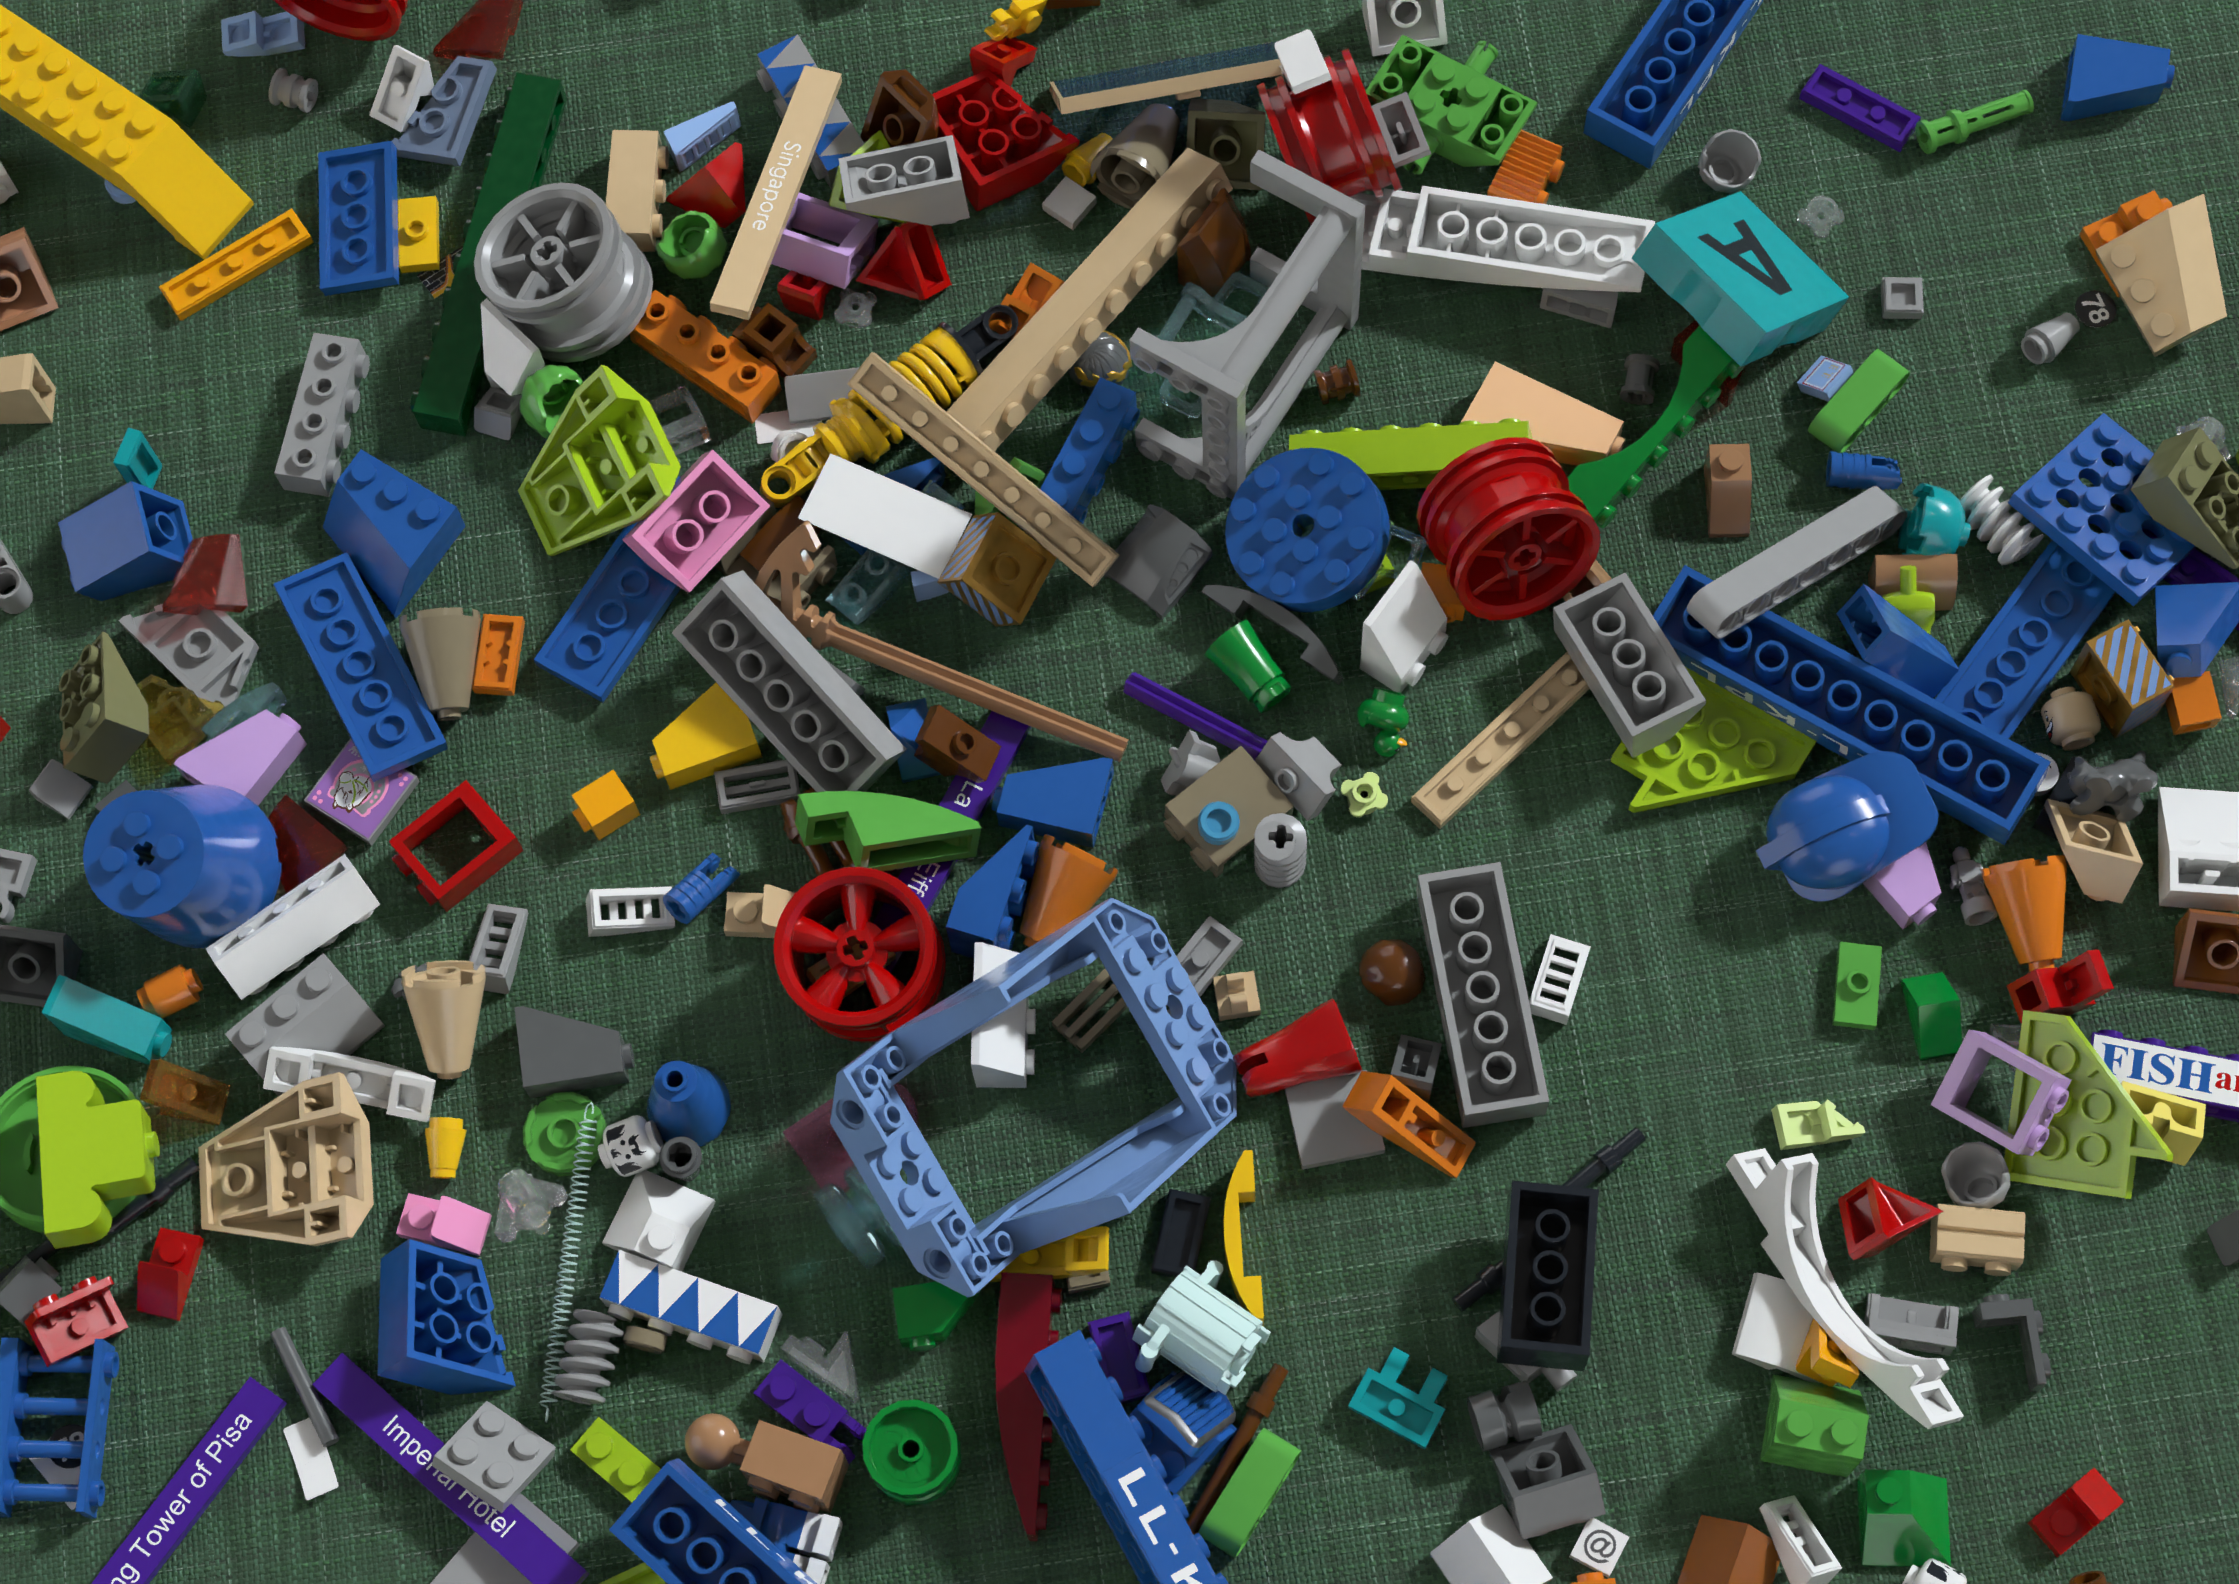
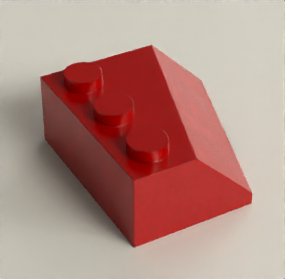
[932,69,1080,211]

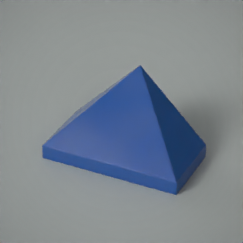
[886,698,942,783]

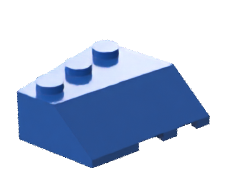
[323,449,466,619]
[377,1239,516,1395]

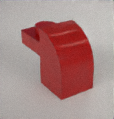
[2007,950,2114,1024]

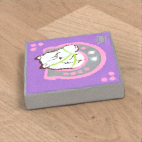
[304,738,420,846]

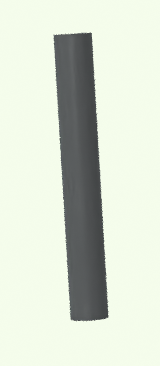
[270,1327,339,1447]

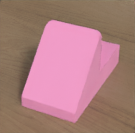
[396,1193,492,1256]

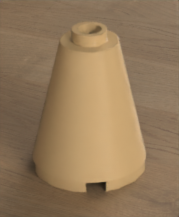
[401,960,486,1079]

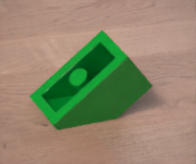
[892,1281,981,1352]

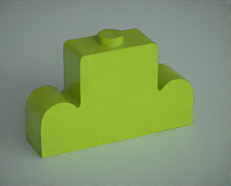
[36,1071,160,1249]

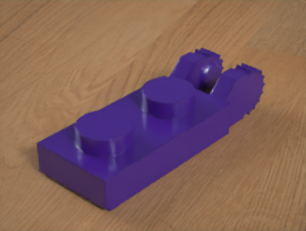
[754,1359,867,1464]

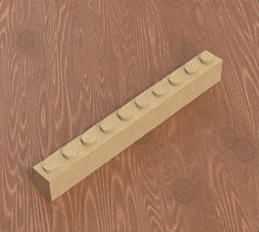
[946,148,1233,451]

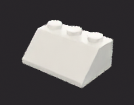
[971,942,1037,1088]

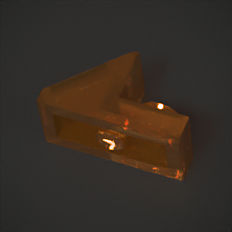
[139,1059,231,1126]

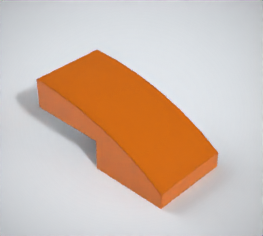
[989,262,1064,337]

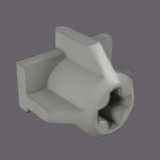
[1161,730,1220,796]

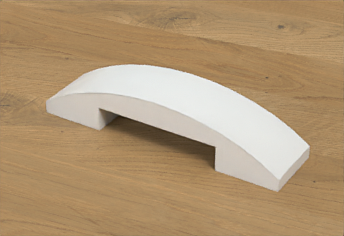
[263,1046,436,1122]

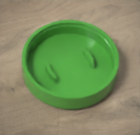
[0,1065,152,1233]

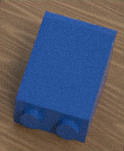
[58,481,200,601]

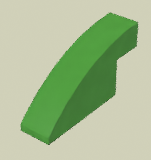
[795,791,981,871]

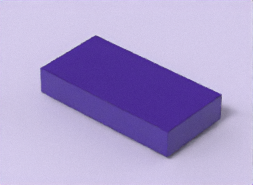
[1087,1311,1150,1405]

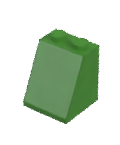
[1760,1374,1869,1478]

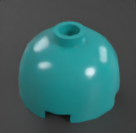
[1898,483,1971,555]

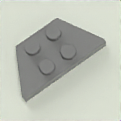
[119,591,259,725]

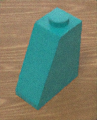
[41,975,172,1067]

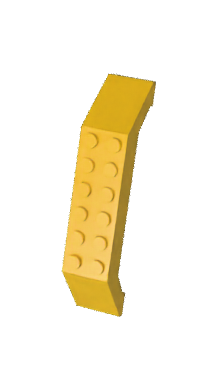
[0,5,254,260]

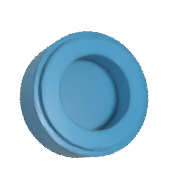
[1198,801,1240,845]

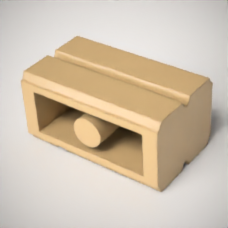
[1929,1204,2025,1276]

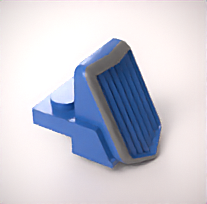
[1128,1371,1237,1494]

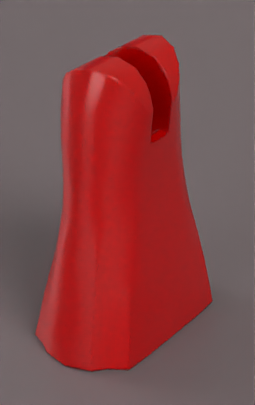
[1233,998,1362,1097]

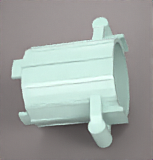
[1132,1260,1271,1395]

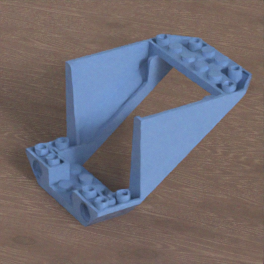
[830,898,1237,1297]

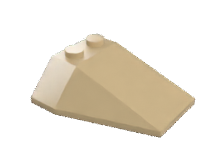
[198,1072,374,1246]

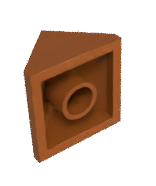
[2173,908,2239,994]
[1677,1515,1780,1584]

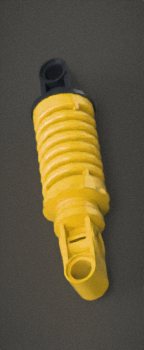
[760,305,1018,508]

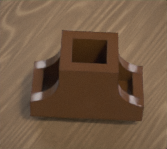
[732,303,818,378]
[914,704,1002,783]

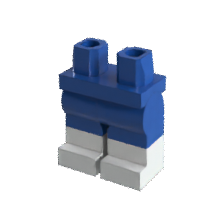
[730,1497,843,1584]

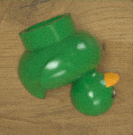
[1357,687,1409,757]

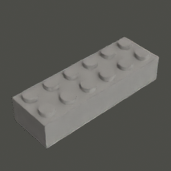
[672,570,907,792]
[1416,862,1549,1128]

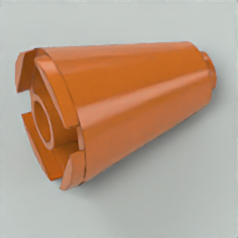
[1019,834,1119,947]
[1981,855,2067,972]

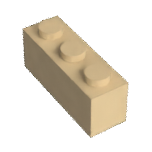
[606,130,669,252]

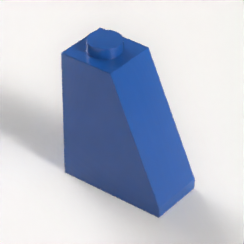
[2060,34,2175,121]
[2155,582,2239,678]
[1836,584,1959,698]
[992,757,1114,848]

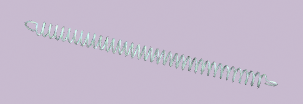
[539,1102,597,1423]

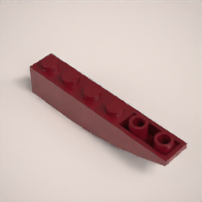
[995,1272,1062,1541]

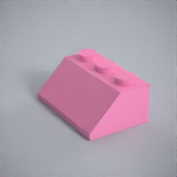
[622,450,770,593]

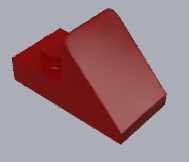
[969,36,1037,87]
[777,270,834,321]
[137,1227,204,1321]
[2028,1468,2124,1558]

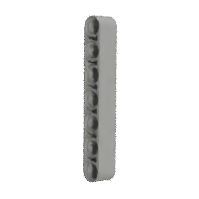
[1686,486,1908,639]

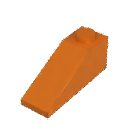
[1342,1071,1476,1178]

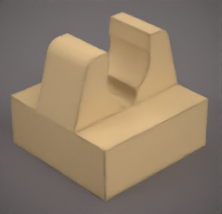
[1213,971,1261,1021]

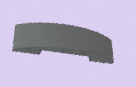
[1201,585,1343,685]

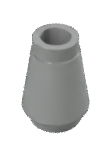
[2021,312,2080,364]

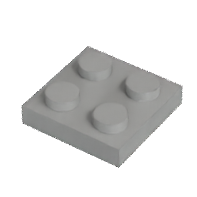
[432,1401,556,1513]

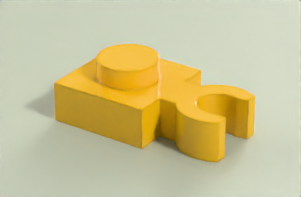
[984,0,1048,41]

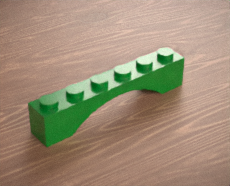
[1567,325,1745,529]

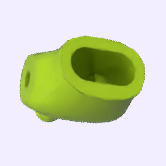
[1882,565,1935,634]

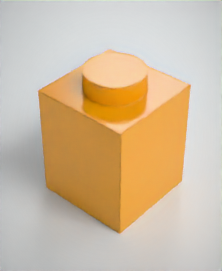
[571,769,640,840]

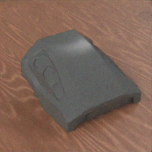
[1103,504,1212,620]

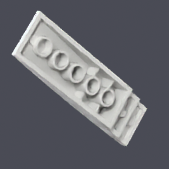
[1350,186,1655,292]

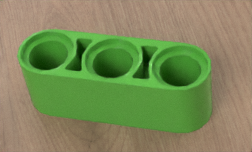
[1808,349,1910,453]
[1198,1428,1302,1558]

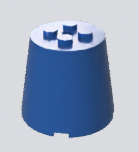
[83,785,282,948]

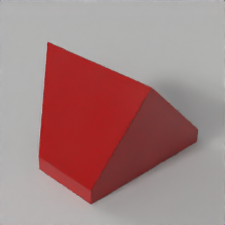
[665,142,746,228]
[855,221,952,300]
[1838,1177,1943,1260]

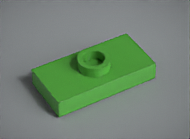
[1832,942,1882,1030]

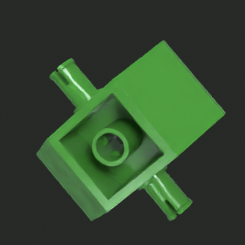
[1366,34,1537,174]

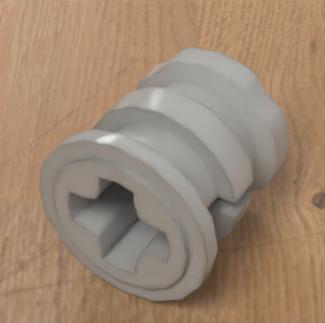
[269,68,318,113]

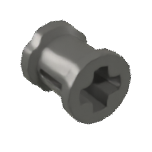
[1620,354,1660,405]

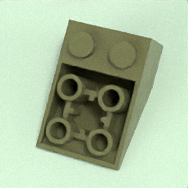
[2130,427,2239,569]
[59,631,149,784]

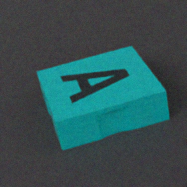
[1632,191,1849,367]

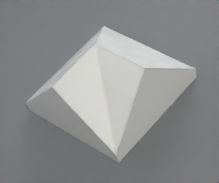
[481,298,545,396]

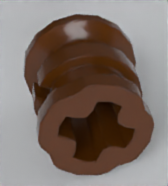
[1313,359,1361,405]

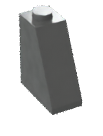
[514,1006,635,1098]

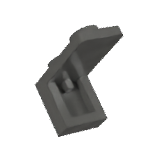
[1972,1294,2051,1392]

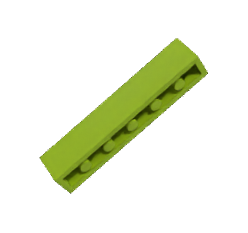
[1289,418,1533,490]

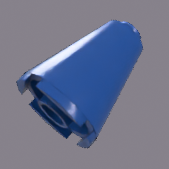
[647,1061,732,1147]

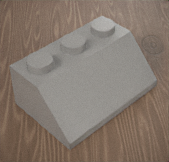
[225,953,385,1097]

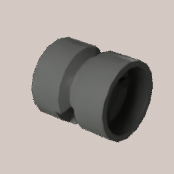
[1467,1380,1542,1452]

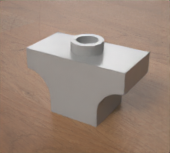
[1255,732,1341,821]

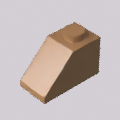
[1704,444,1752,538]

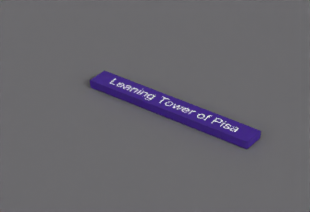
[91,1377,287,1584]

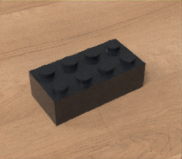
[1496,1180,1599,1372]

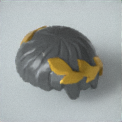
[1067,330,1132,391]

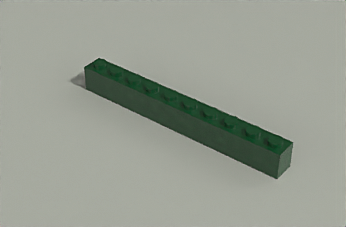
[410,72,567,437]

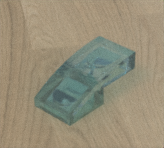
[201,682,288,740]

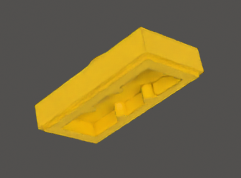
[398,196,440,273]

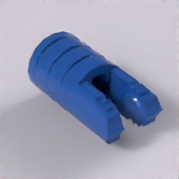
[1826,451,1903,490]
[663,852,740,924]

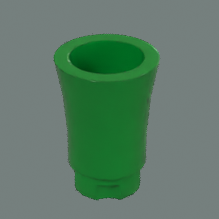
[1204,620,1292,713]

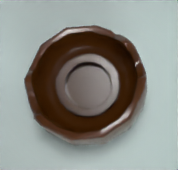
[1359,939,1426,1006]

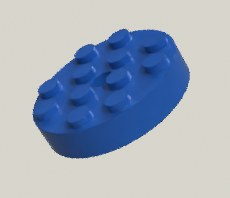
[1225,448,1390,612]

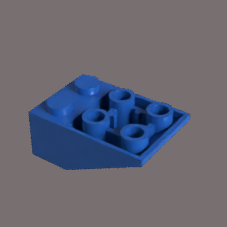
[946,825,1039,958]

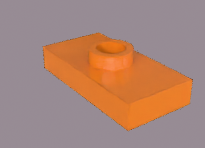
[472,614,525,696]

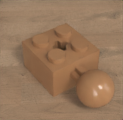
[685,1414,849,1514]

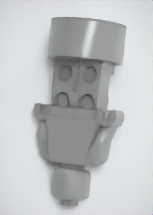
[1950,846,1998,926]

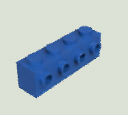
[1040,377,1140,524]

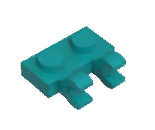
[1348,1347,1448,1449]

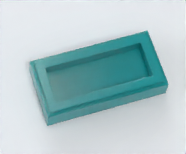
[113,428,163,489]

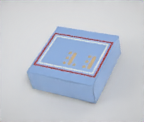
[1797,355,1854,402]

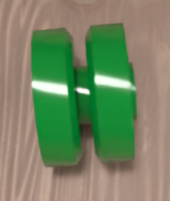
[862,1400,962,1505]

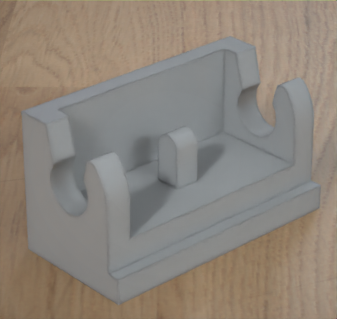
[1864,1293,1959,1356]

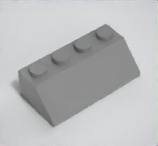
[1553,573,1706,758]

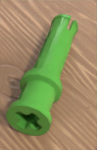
[1915,90,2034,154]

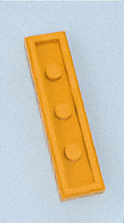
[159,208,314,321]

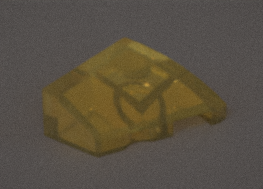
[137,674,228,767]

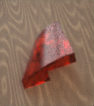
[433,0,523,60]
[162,534,248,616]
[268,794,347,894]

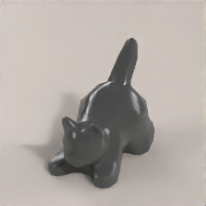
[2067,750,2159,822]

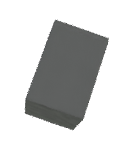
[1390,1034,1442,1104]

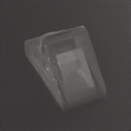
[781,1331,860,1405]

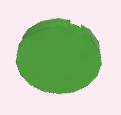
[523,1092,607,1176]

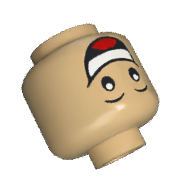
[2041,687,2101,751]

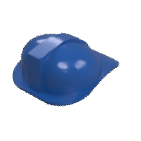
[1756,751,1939,901]

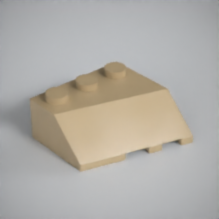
[2096,194,2227,357]

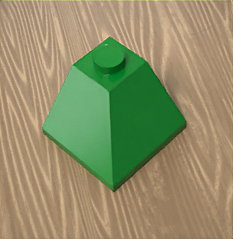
[1857,1469,1951,1568]

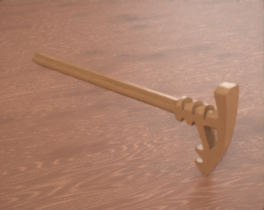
[754,520,1129,762]

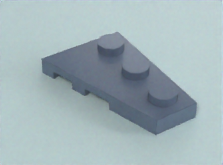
[392,56,497,166]

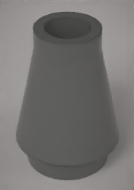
[659,1137,702,1182]

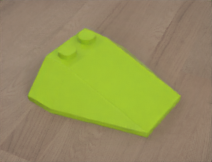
[518,365,681,556]

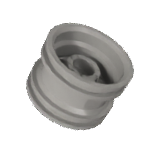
[474,182,653,363]

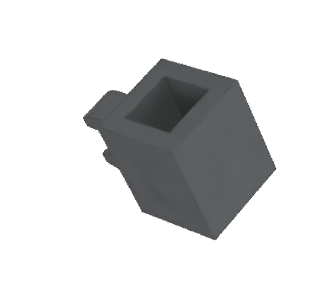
[0,1256,63,1327]

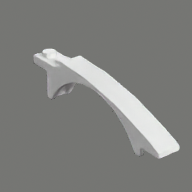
[1726,1148,1964,1429]

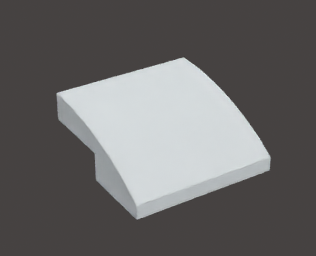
[1732,1273,1820,1383]

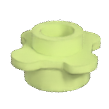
[1341,772,1388,817]

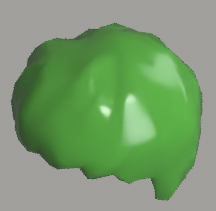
[655,211,727,280]
[520,365,583,439]

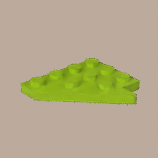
[1611,667,1817,813]
[2004,1010,2173,1199]

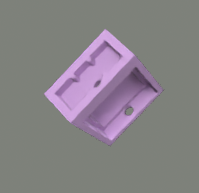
[771,193,879,289]
[1931,1029,2072,1156]

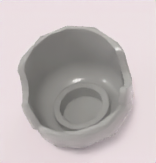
[1698,129,1761,194]
[1941,1142,2011,1209]

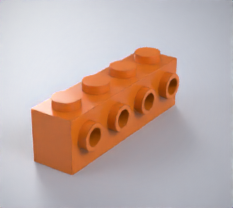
[629,290,782,424]

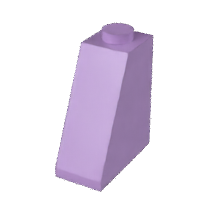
[174,709,307,806]
[1863,842,1942,929]

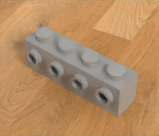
[274,333,370,497]

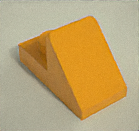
[1796,1318,1859,1388]

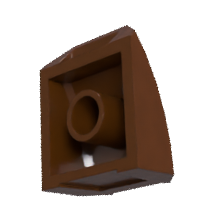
[860,69,939,148]
[1177,188,1252,298]

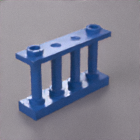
[0,1338,119,1519]

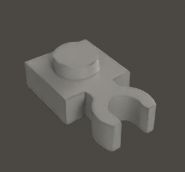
[0,848,37,923]

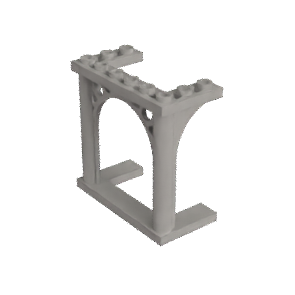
[1129,150,1365,500]

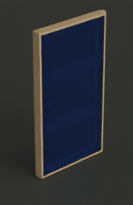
[1049,41,1282,114]

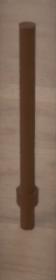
[1186,1363,1289,1535]

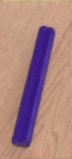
[1123,672,1268,761]

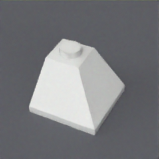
[602,1170,716,1272]

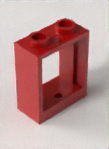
[388,780,524,912]

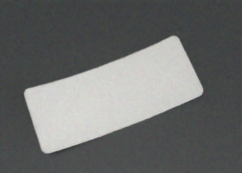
[283,1418,338,1500]

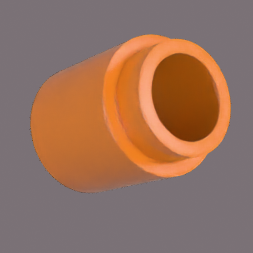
[137,964,203,1018]

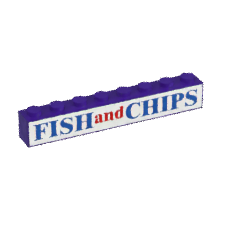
[2087,1029,2239,1122]

